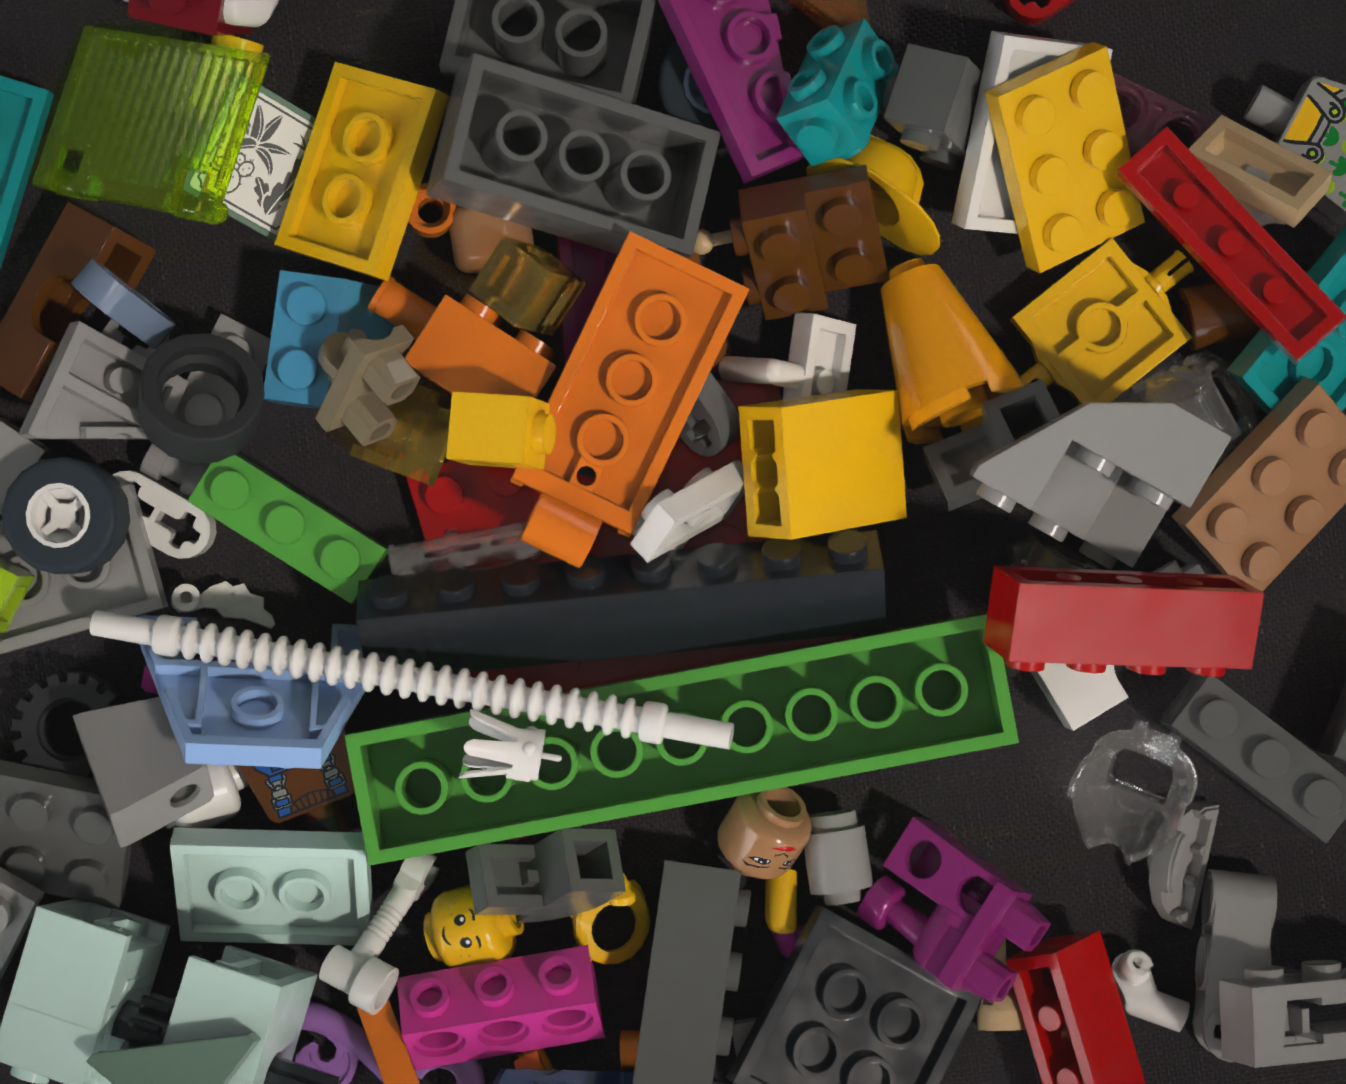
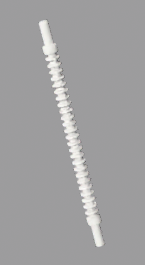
[90,610,734,750]

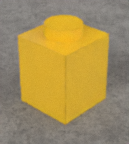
[446,391,556,470]

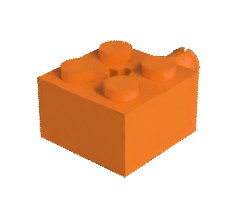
[367,276,561,402]

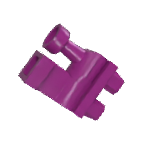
[858,817,1050,1002]

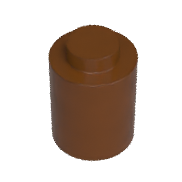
[1178,281,1260,351]

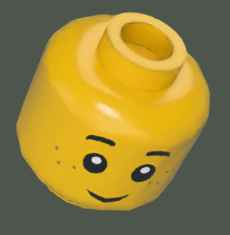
[424,885,524,968]

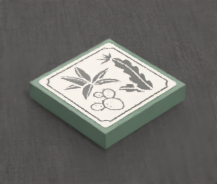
[172,71,316,242]

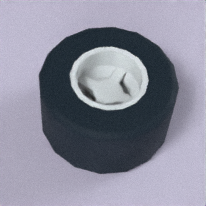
[1,457,130,574]

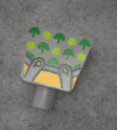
[1243,76,1346,225]

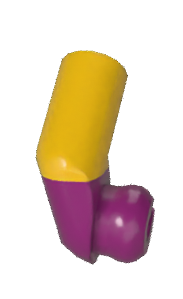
[765,869,806,958]

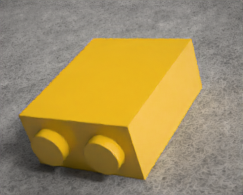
[738,389,907,540]

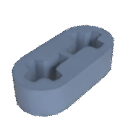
[71,258,177,350]

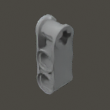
[1192,869,1277,1062]

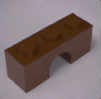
[0,202,157,403]

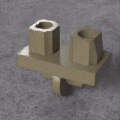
[315,324,421,446]

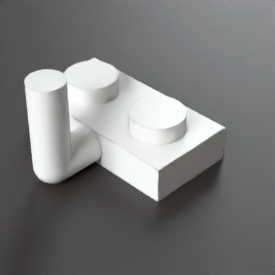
[718,313,856,400]
[630,459,745,563]

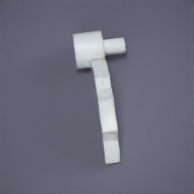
[171,581,275,629]

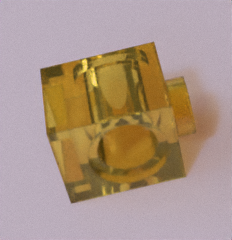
[469,236,587,336]

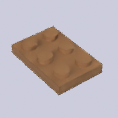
[1172,376,1346,592]

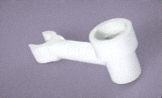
[319,854,440,1015]

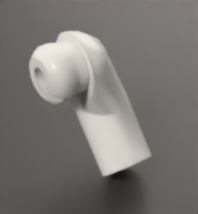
[1111,949,1190,1032]

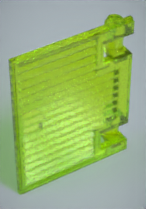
[32,25,271,225]

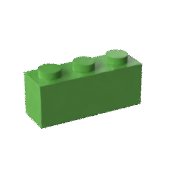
[187,453,394,604]

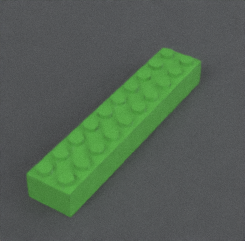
[344,612,1019,866]

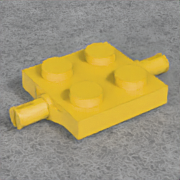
[1010,238,1194,405]

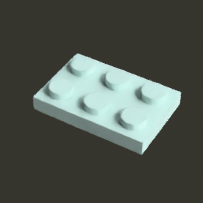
[170,828,374,946]

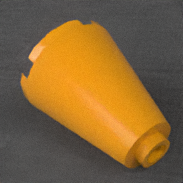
[881,259,1025,444]

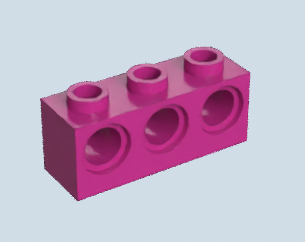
[397,945,605,1070]

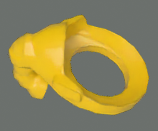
[570,873,650,964]

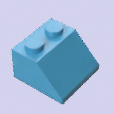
[264,270,408,419]

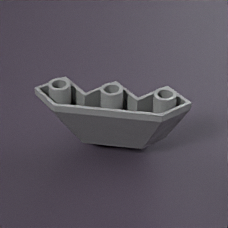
[969,402,1232,570]

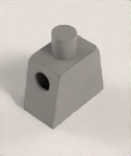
[73,697,215,848]

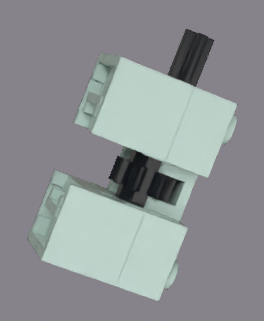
[0,899,340,1084]

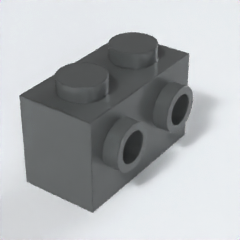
[883,43,982,170]

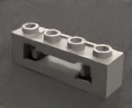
[1219,960,1346,1068]

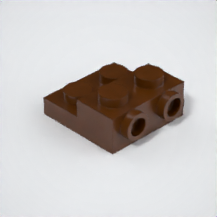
[730,165,889,320]

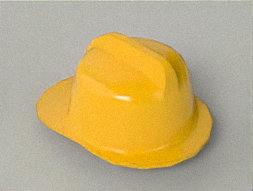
[806,134,940,255]

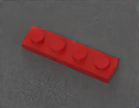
[1117,127,1346,365]

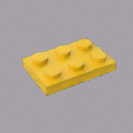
[984,42,1145,273]
[274,62,450,281]

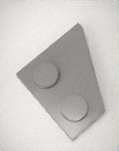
[18,321,189,439]

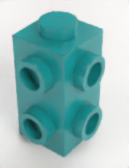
[776,18,899,166]

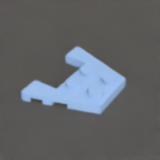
[138,615,365,769]

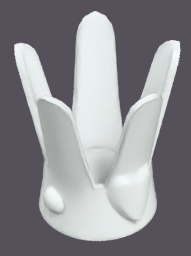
[459,709,562,782]

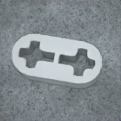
[112,470,217,559]

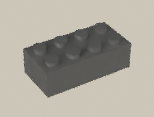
[425,53,721,259]

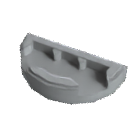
[1147,800,1219,929]

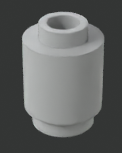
[804,809,873,905]

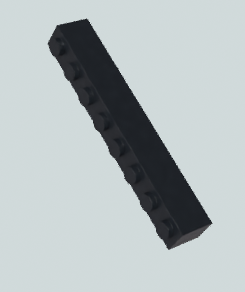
[356,530,887,673]

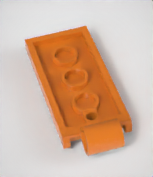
[510,231,750,568]

